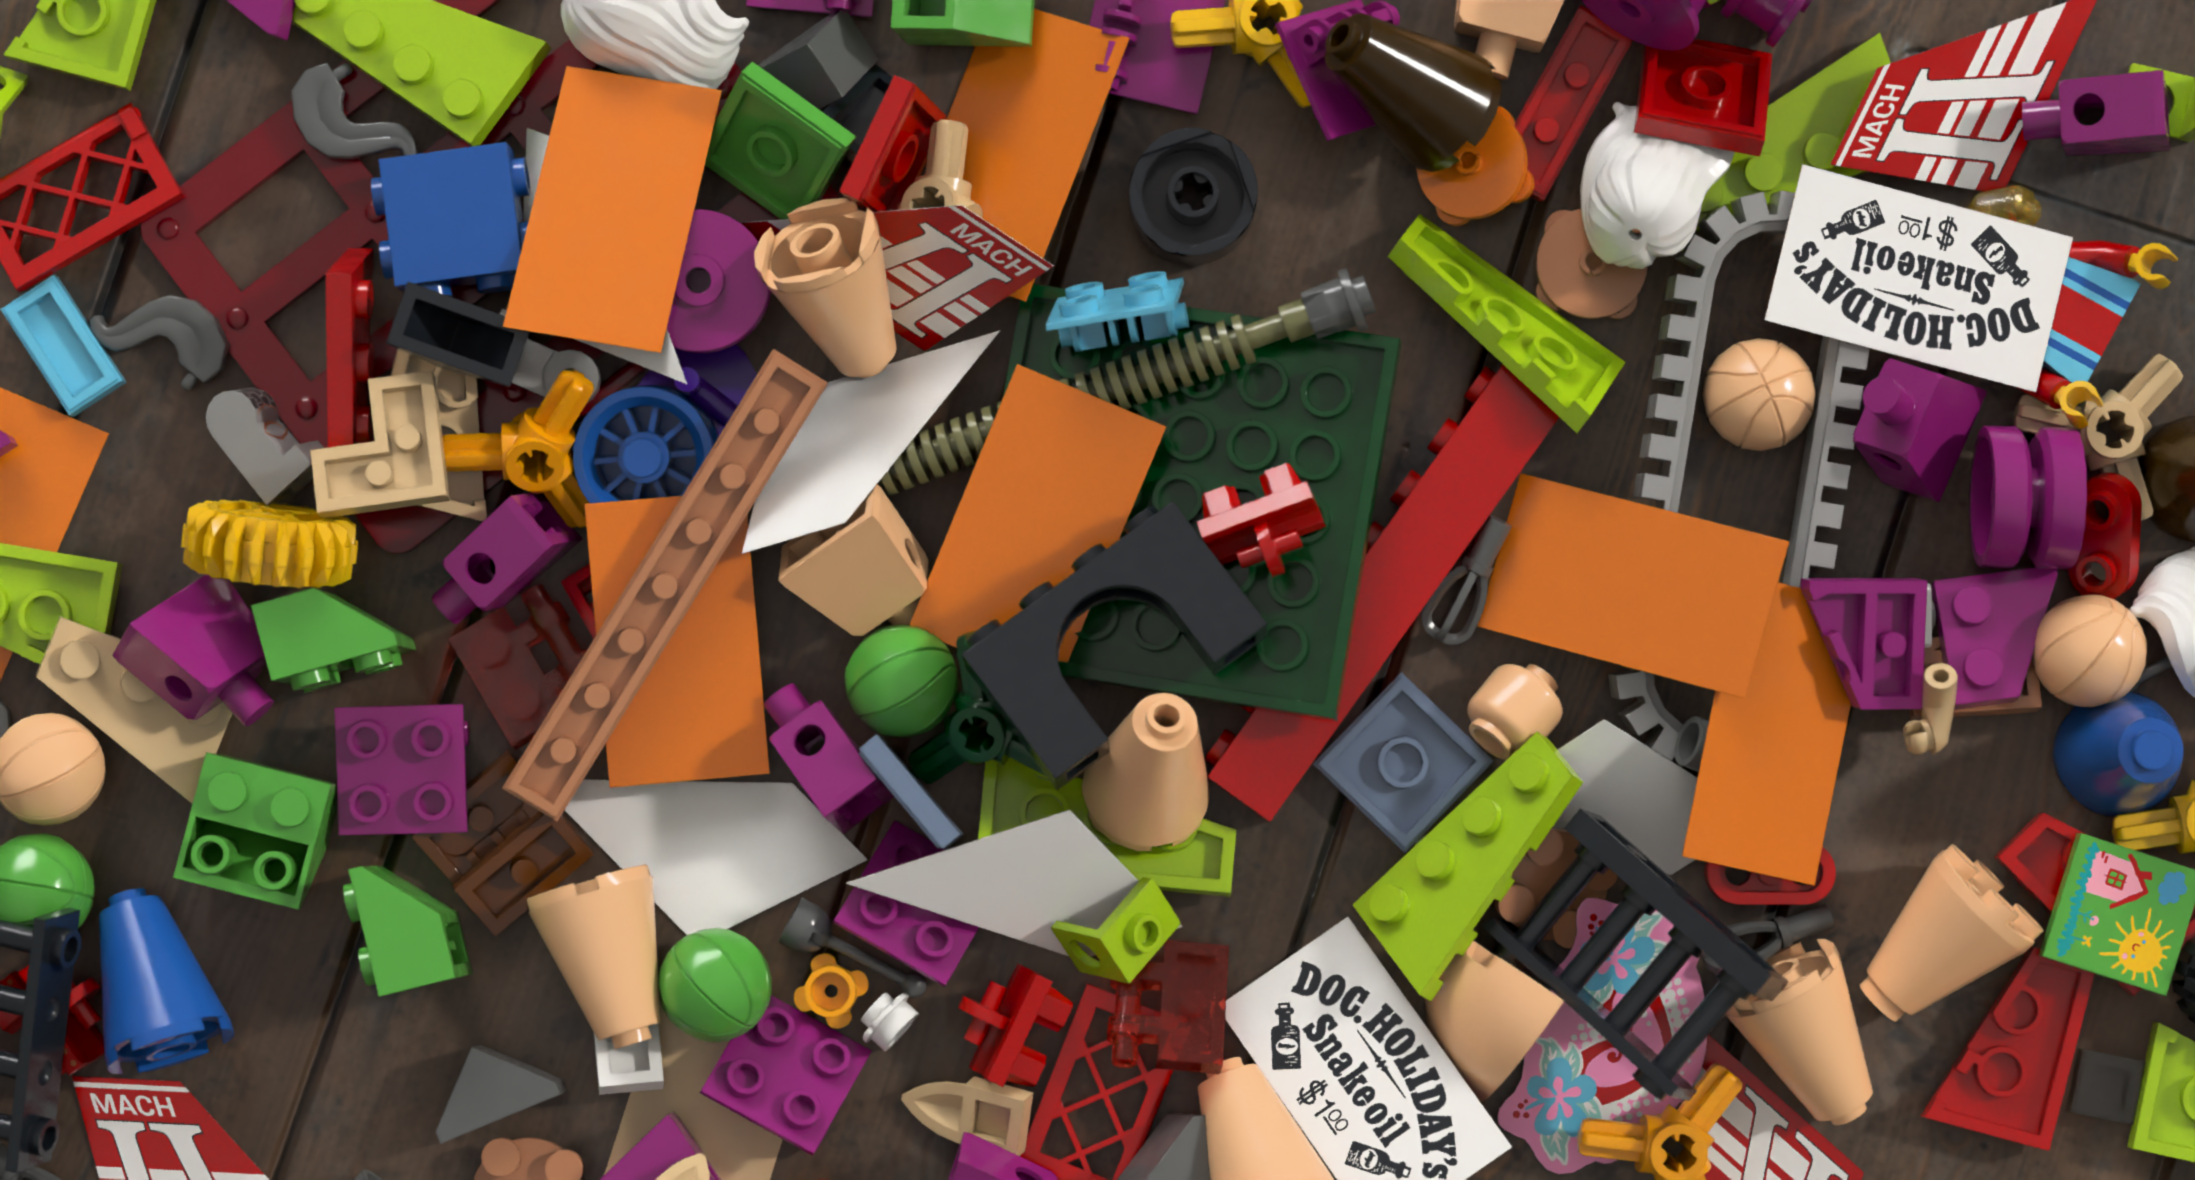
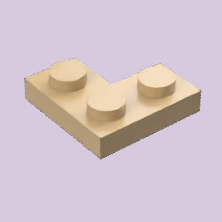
[310,370,450,519]

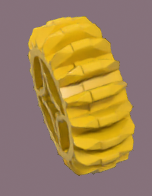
[181,499,358,588]

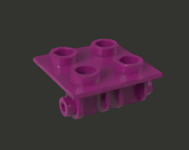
[1089,0,1225,115]
[1275,0,1400,141]
[334,704,470,835]
[833,820,979,987]
[700,995,872,1156]

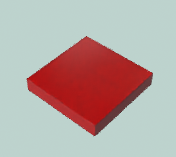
[1634,39,1772,157]
[839,75,947,212]

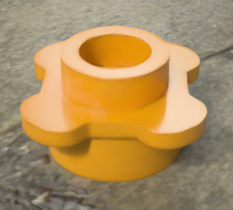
[794,953,869,1029]

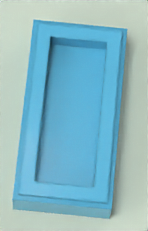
[0,275,127,417]

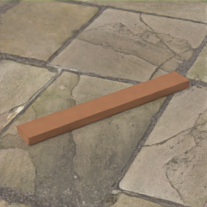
[502,349,828,822]

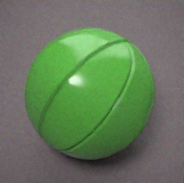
[845,624,958,738]
[0,833,95,928]
[658,928,772,1042]

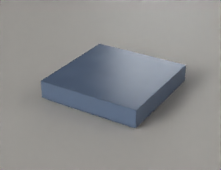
[1312,672,1493,853]
[859,734,964,849]

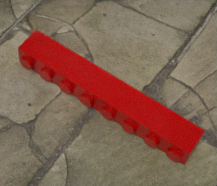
[1204,364,1559,822]

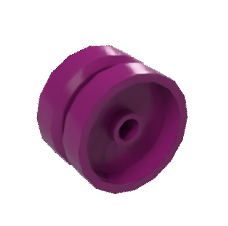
[1969,426,2087,569]

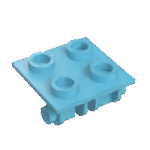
[1046,271,1189,352]

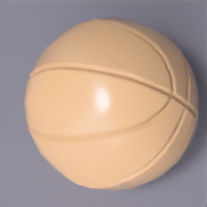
[1702,338,1816,451]
[2032,594,2147,707]
[0,713,106,826]

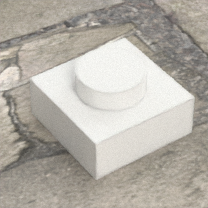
[594,1023,664,1095]

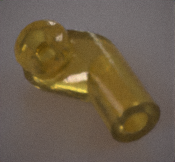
[1967,185,2042,226]

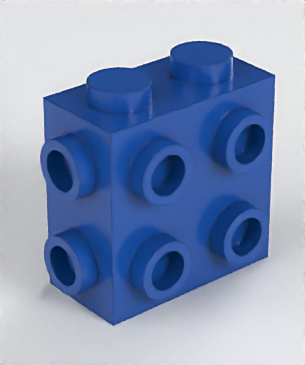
[371,142,531,297]

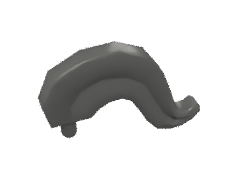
[291,63,418,160]
[90,295,230,391]

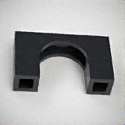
[962,501,1267,790]

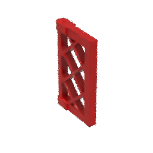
[0,102,185,293]
[1020,983,1192,1180]

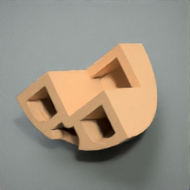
[1425,941,1564,1102]

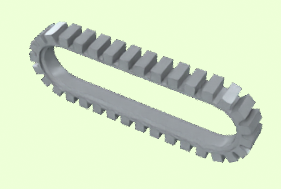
[1608,191,1870,767]

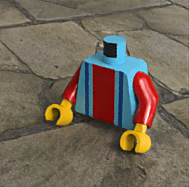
[2016,240,2178,429]

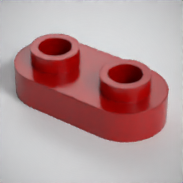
[2068,472,2142,599]
[1704,846,1836,905]

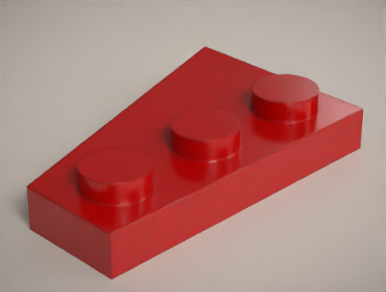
[1920,947,2095,1151]

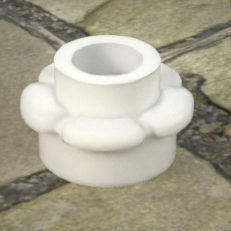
[861,992,919,1051]

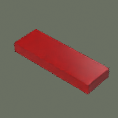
[1515,5,1633,203]

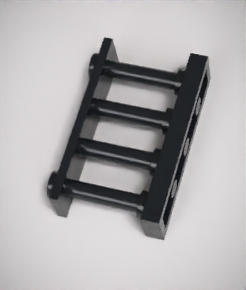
[1483,808,1789,1101]
[0,908,81,1173]

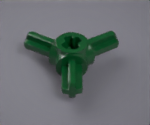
[908,631,1046,784]

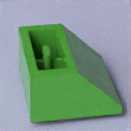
[891,0,1035,47]
[251,588,417,693]
[173,752,338,910]
[343,866,473,997]

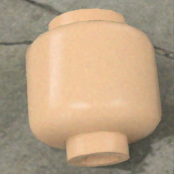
[1467,664,1563,760]

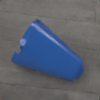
[2053,692,2184,817]
[99,888,235,1074]

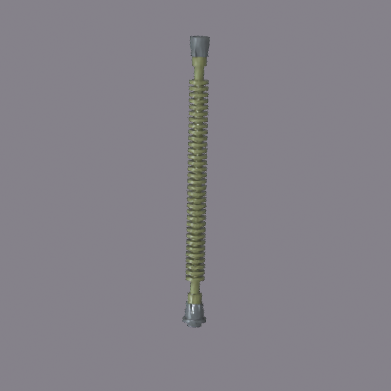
[747,268,1376,527]

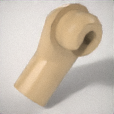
[1903,663,1958,755]

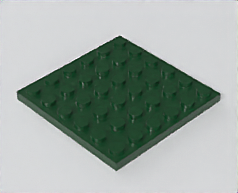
[956,284,1402,721]

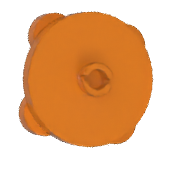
[1417,106,1534,226]

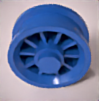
[573,385,719,503]

